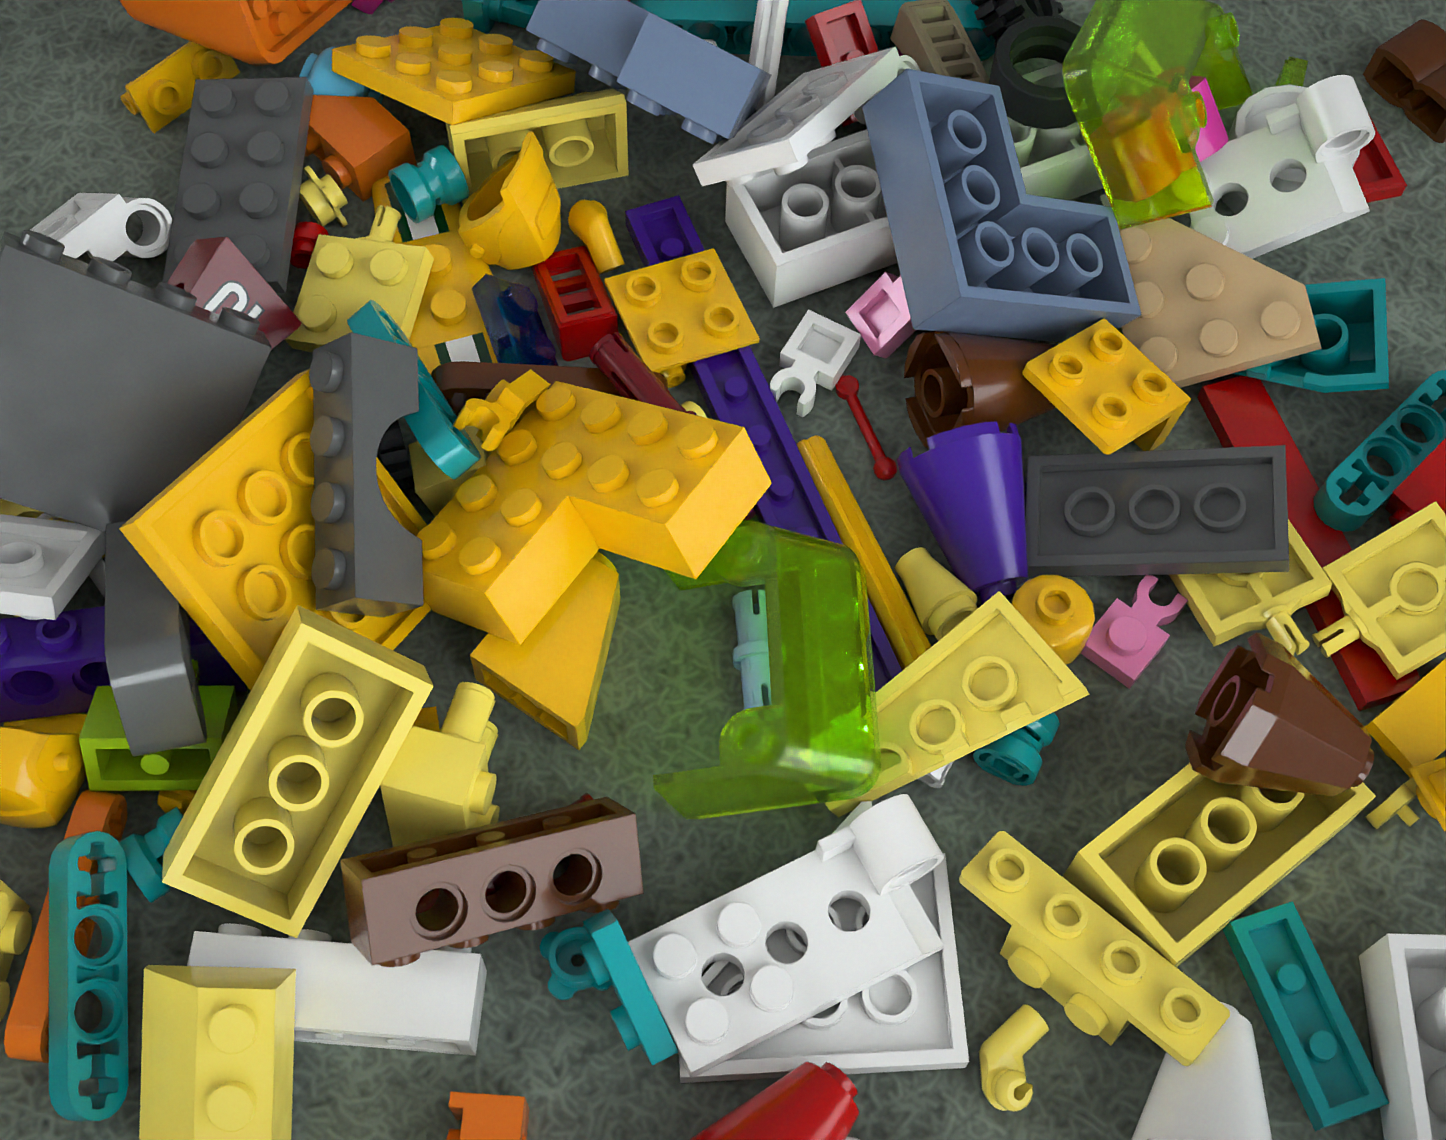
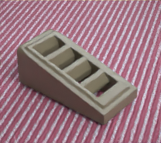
[890,0,989,84]

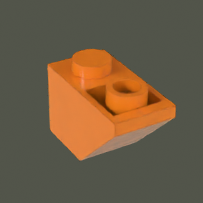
[305,95,417,202]

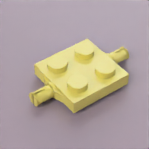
[284,205,434,353]
[1312,501,1446,680]
[1169,519,1332,656]

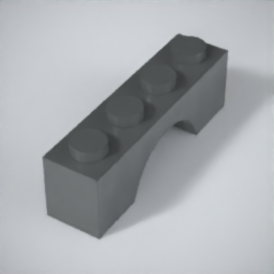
[309,332,423,617]

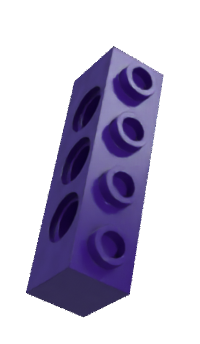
[0,606,247,723]

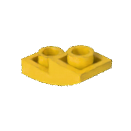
[1365,657,1446,778]

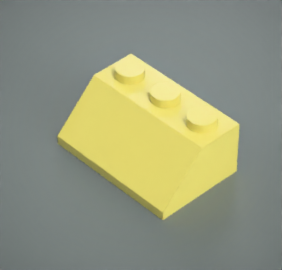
[446,89,629,204]
[139,965,296,1140]

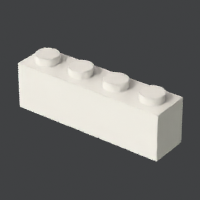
[187,923,487,1056]

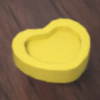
[1365,777,1420,829]

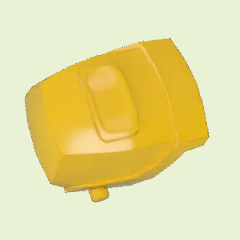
[458,131,561,270]
[0,713,87,829]

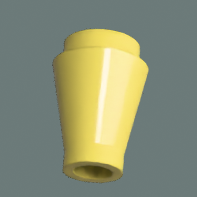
[895,547,978,641]

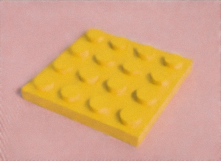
[119,369,431,690]

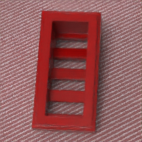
[531,246,619,362]

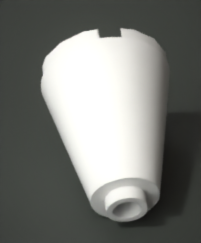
[1131,1002,1272,1140]

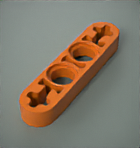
[4,790,127,1063]

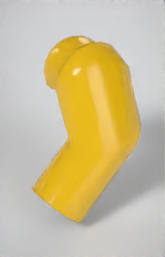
[568,199,625,275]

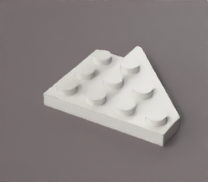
[679,801,969,1083]

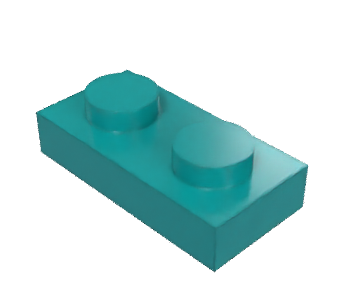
[579,909,678,1065]

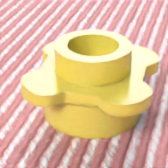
[299,165,348,227]

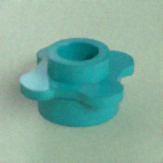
[540,926,612,1000]

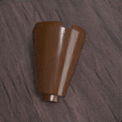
[904,331,1056,449]

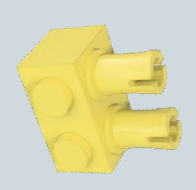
[380,682,500,847]

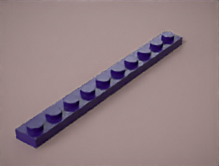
[625,195,902,717]

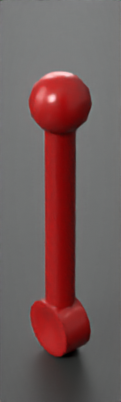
[835,375,897,481]

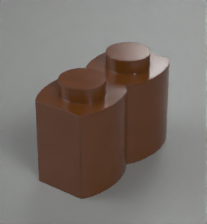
[1363,19,1446,143]

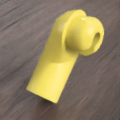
[979,1004,1049,1112]

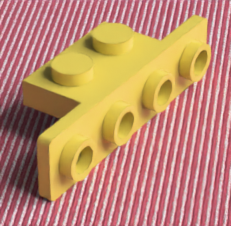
[959,831,1230,1066]

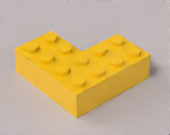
[417,381,772,645]

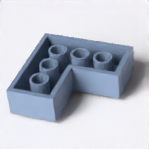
[526,0,772,144]
[862,68,1142,342]

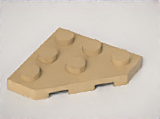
[1118,211,1322,388]

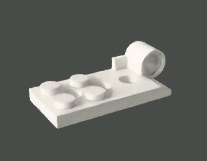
[693,46,921,187]
[1100,75,1376,259]
[30,193,173,262]
[0,514,106,620]
[628,794,944,1078]

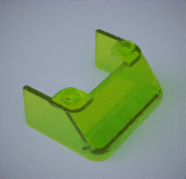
[1063,0,1253,230]
[653,520,881,820]

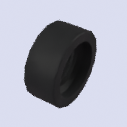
[988,16,1105,130]

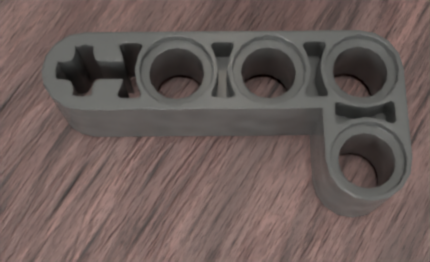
[104,520,207,757]

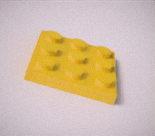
[332,18,576,125]

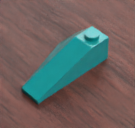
[1233,278,1389,393]

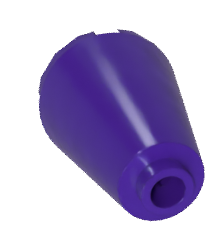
[896,421,1028,604]

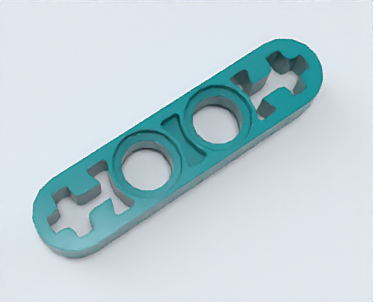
[347,299,481,480]
[1313,370,1446,532]
[49,831,129,1122]

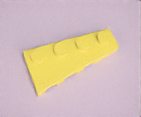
[793,591,1090,818]

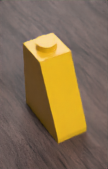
[470,551,621,750]

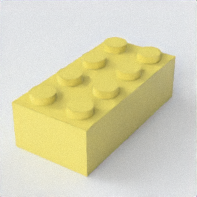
[162,605,433,938]
[1062,763,1376,968]

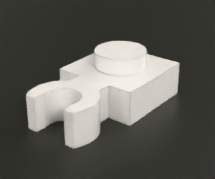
[770,309,861,417]

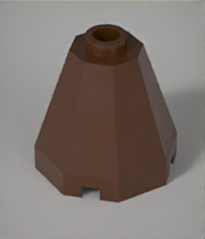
[1185,632,1374,796]

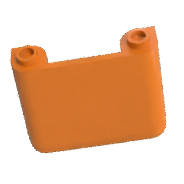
[119,0,353,66]

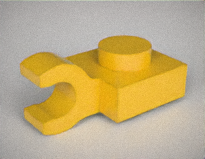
[453,369,551,451]

